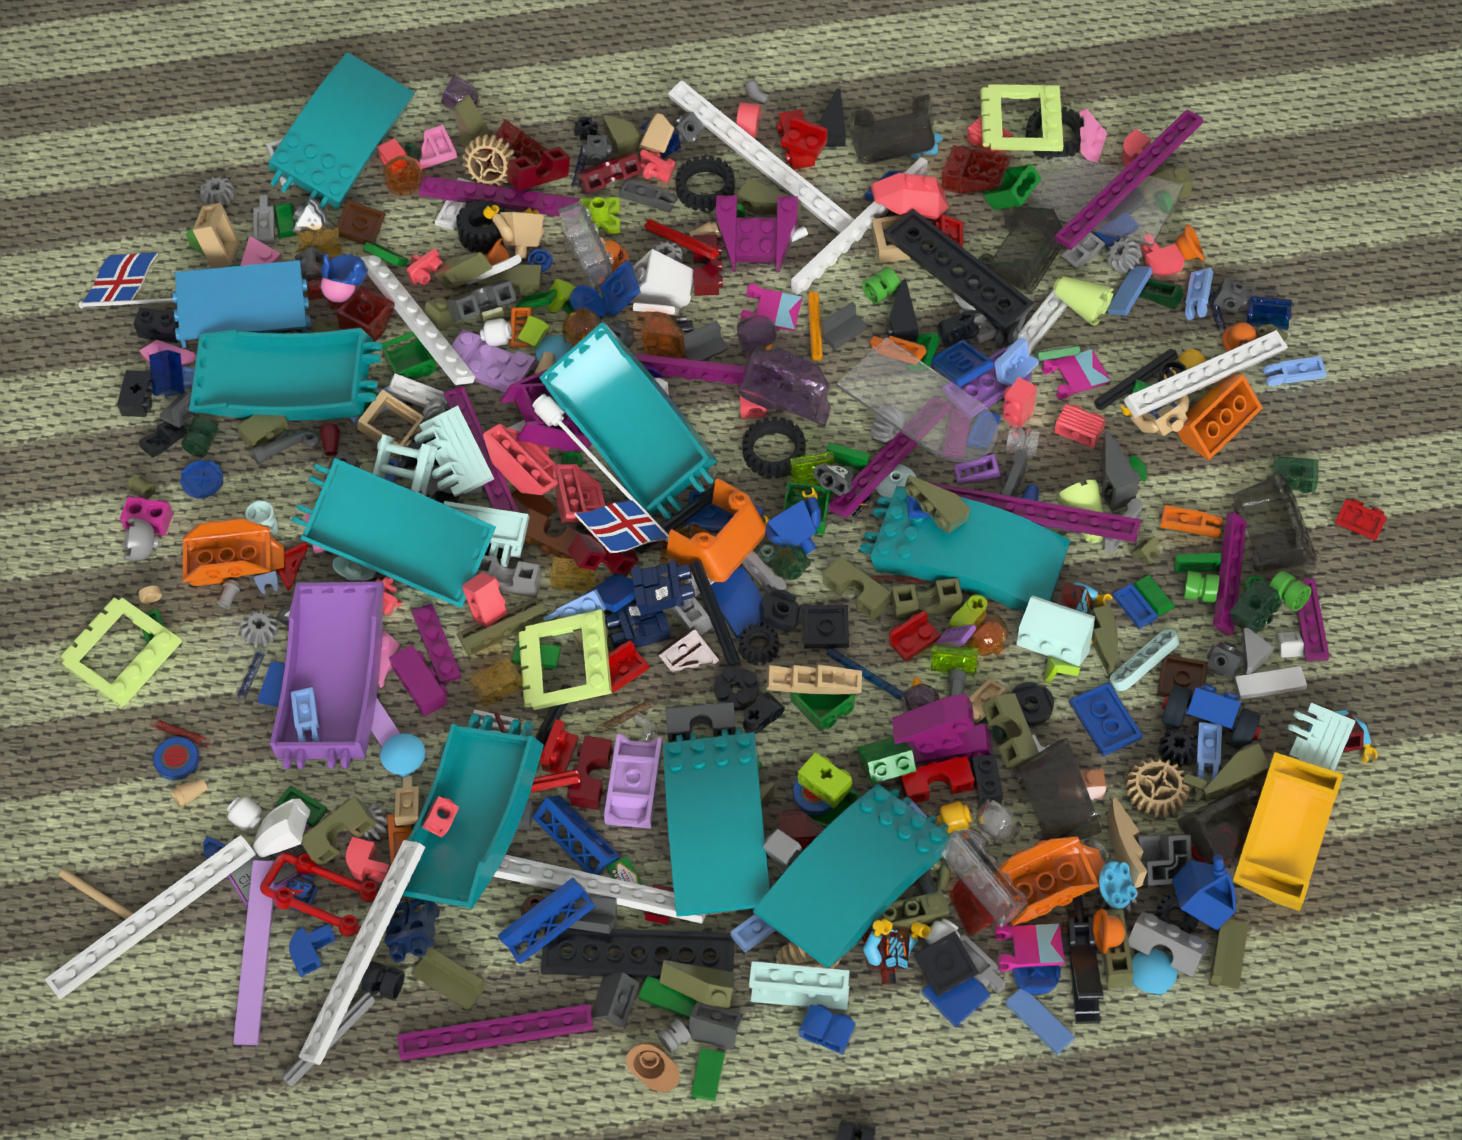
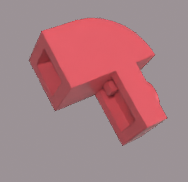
[736,102,762,139]
[1122,129,1155,175]
[1141,234,1185,276]
[346,837,390,884]

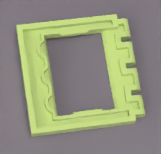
[980,84,1063,151]
[60,598,182,707]
[518,609,612,710]

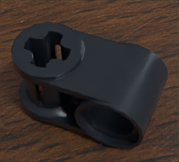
[937,311,980,347]
[743,692,785,734]

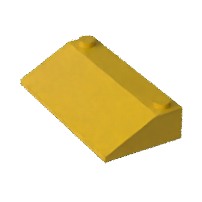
[1233,752,1344,912]

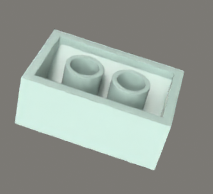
[1017,596,1095,667]

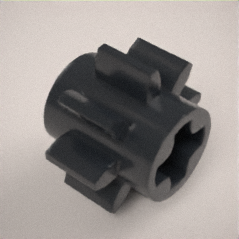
[574,116,598,141]
[672,316,693,342]

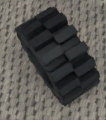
[739,622,779,666]
[1155,893,1199,935]

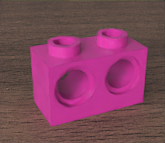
[120,497,173,535]

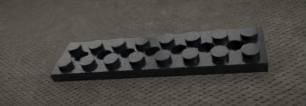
[884,209,1034,332]
[541,928,735,979]

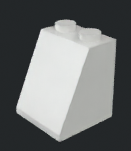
[630,249,694,310]

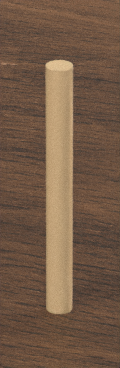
[59,869,134,920]

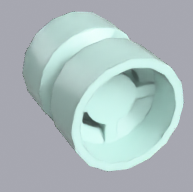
[245,500,279,537]

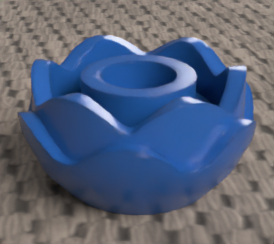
[527,249,553,272]

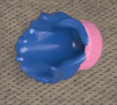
[321,254,368,303]

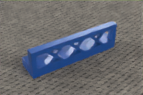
[533,795,621,876]
[498,877,596,964]

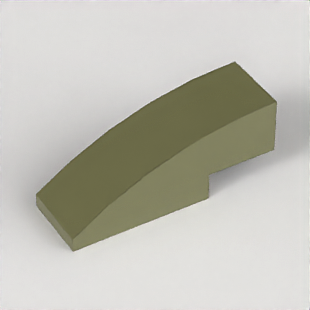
[1092,604,1118,677]

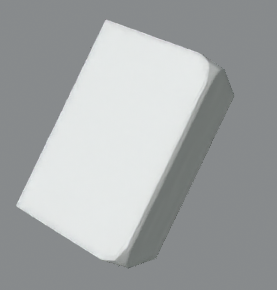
[1276,631,1304,658]

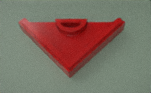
[276,541,309,591]

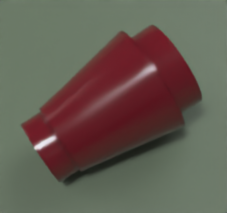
[319,423,341,456]

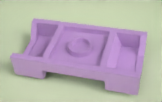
[451,329,537,393]
[604,734,663,829]

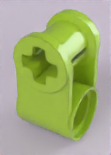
[948,595,987,637]

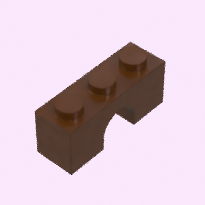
[524,508,582,565]

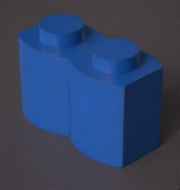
[799,1004,856,1055]

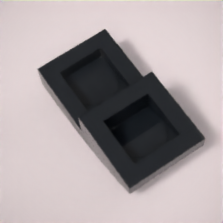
[139,422,187,458]

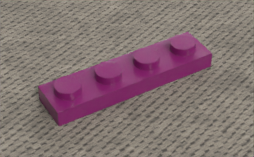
[1296,579,1329,662]
[411,603,462,685]

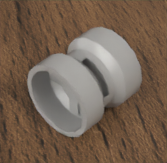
[657,1019,691,1053]

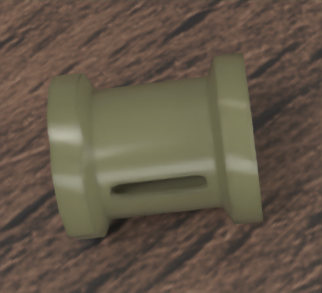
[127,473,156,500]

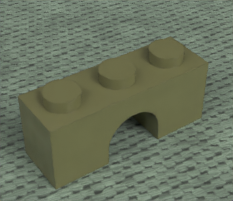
[823,556,891,621]
[891,578,962,620]
[981,693,1040,768]
[301,796,377,866]

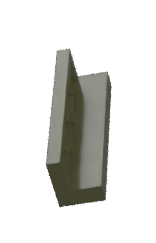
[457,597,548,656]

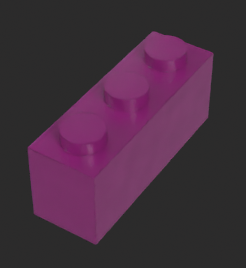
[389,645,448,717]

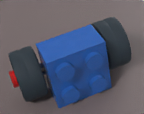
[1162,684,1261,749]

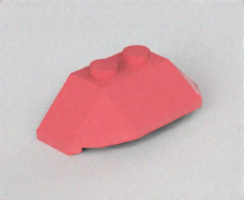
[871,173,949,219]
[483,424,558,495]
[555,464,605,524]

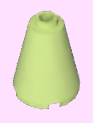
[1053,276,1114,326]
[1056,480,1104,543]

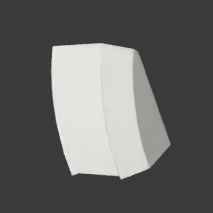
[252,799,310,857]

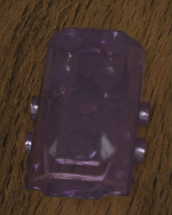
[738,348,831,426]

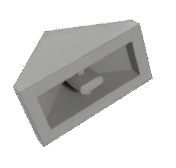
[1241,628,1273,675]

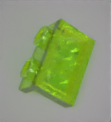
[790,451,834,490]
[931,645,978,674]

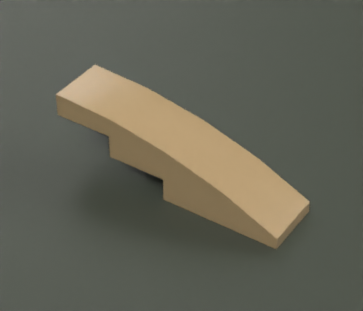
[766,665,862,694]
[1107,798,1147,888]

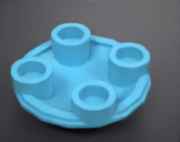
[536,335,575,364]
[380,733,427,777]
[1099,861,1137,909]
[1131,949,1178,995]

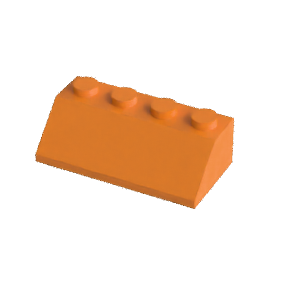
[1177,374,1263,460]

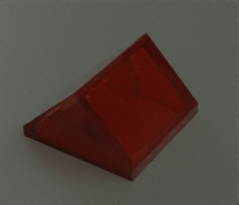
[949,872,1010,937]

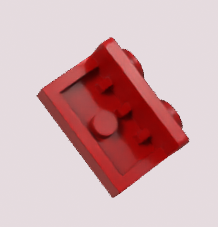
[608,640,649,693]

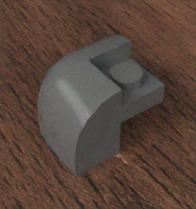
[1135,833,1192,885]

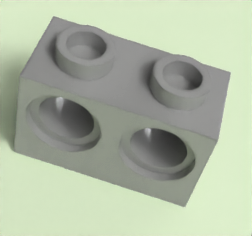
[672,597,713,635]

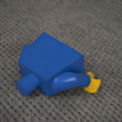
[763,487,821,554]

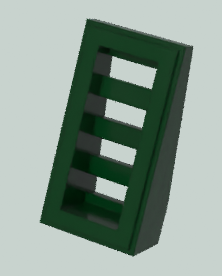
[1139,279,1183,310]

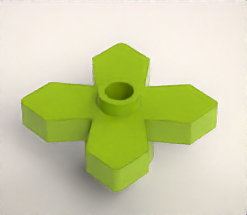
[579,197,620,235]

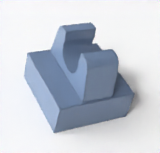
[254,570,278,594]

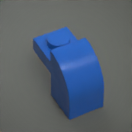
[289,924,336,977]

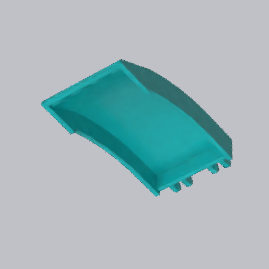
[268,52,415,211]
[539,322,718,519]
[189,328,382,421]
[291,458,496,608]
[860,486,1070,610]
[402,713,544,909]
[663,727,770,917]
[753,784,952,969]

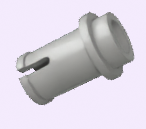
[217,579,240,609]

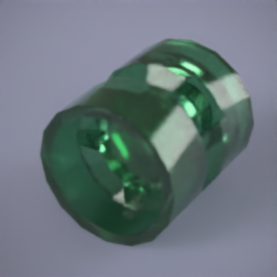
[181,417,218,457]

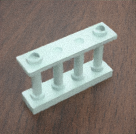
[373,434,437,496]
[749,961,849,1011]

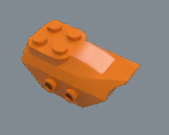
[183,518,284,586]
[992,836,1105,926]

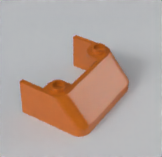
[667,478,766,582]

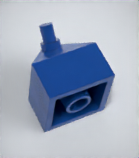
[1172,854,1236,930]

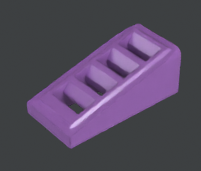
[953,453,1002,485]
[936,624,976,654]

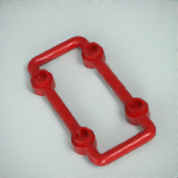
[260,853,379,937]

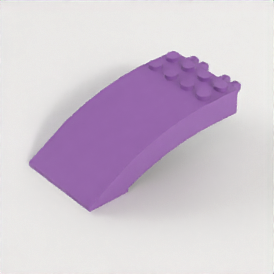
[270,582,384,769]

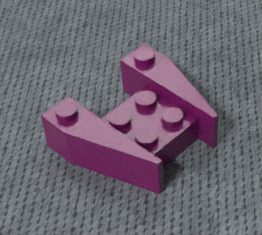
[716,196,798,273]
[500,369,592,452]
[892,693,993,764]

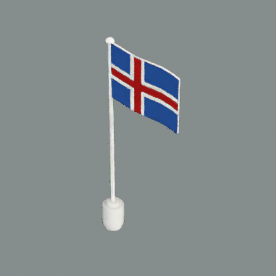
[78,253,173,309]
[532,394,669,553]

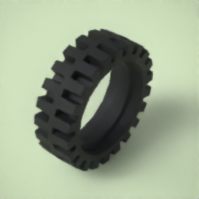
[1026,106,1084,161]
[676,155,735,212]
[742,416,806,478]

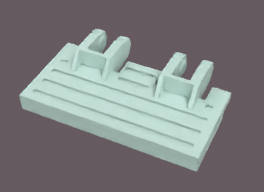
[414,406,494,497]
[444,501,530,567]
[1287,703,1356,771]

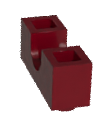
[507,146,570,191]
[576,152,643,194]
[693,235,723,296]
[567,534,639,575]
[567,735,613,810]

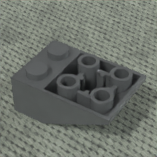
[1101,431,1140,512]

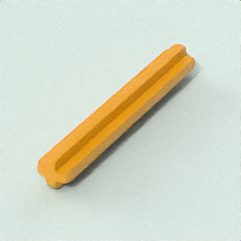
[808,291,823,361]

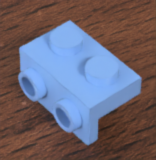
[994,337,1039,386]

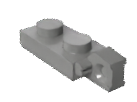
[253,195,275,244]
[960,934,1005,994]

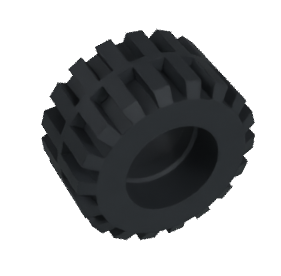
[456,199,505,254]

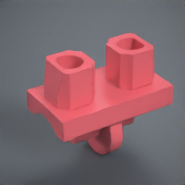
[640,149,675,184]
[406,248,444,286]
[363,576,403,616]

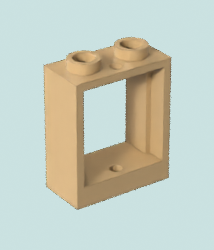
[193,203,240,268]
[872,215,931,263]
[357,389,424,456]

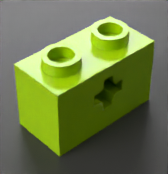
[798,752,852,808]

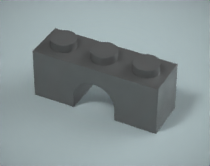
[446,280,516,320]
[665,702,736,743]

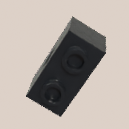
[133,307,179,343]
[117,370,157,417]
[971,754,1003,810]

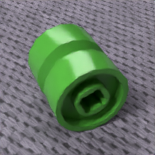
[862,267,901,304]
[1184,570,1219,604]
[1268,570,1312,611]

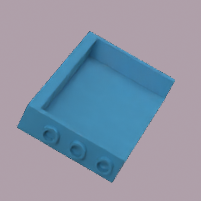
[172,260,311,348]

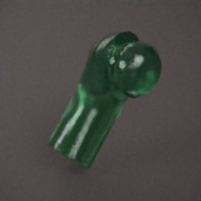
[405,142,422,169]

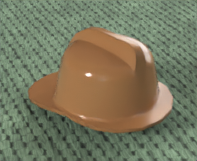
[626,1042,680,1092]

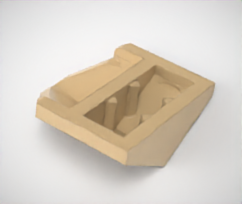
[638,113,674,153]

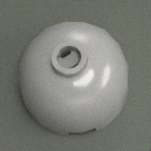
[123,517,159,561]

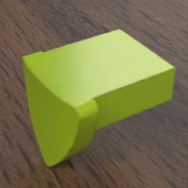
[548,279,576,313]
[518,316,550,349]
[1044,656,1080,682]

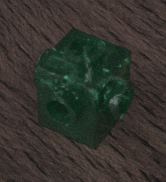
[771,544,811,580]

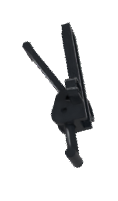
[1061,891,1104,1024]

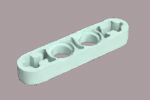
[1110,629,1179,691]

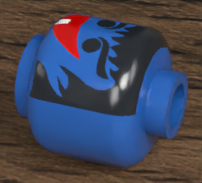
[286,874,318,911]

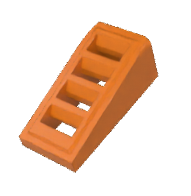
[510,307,534,348]

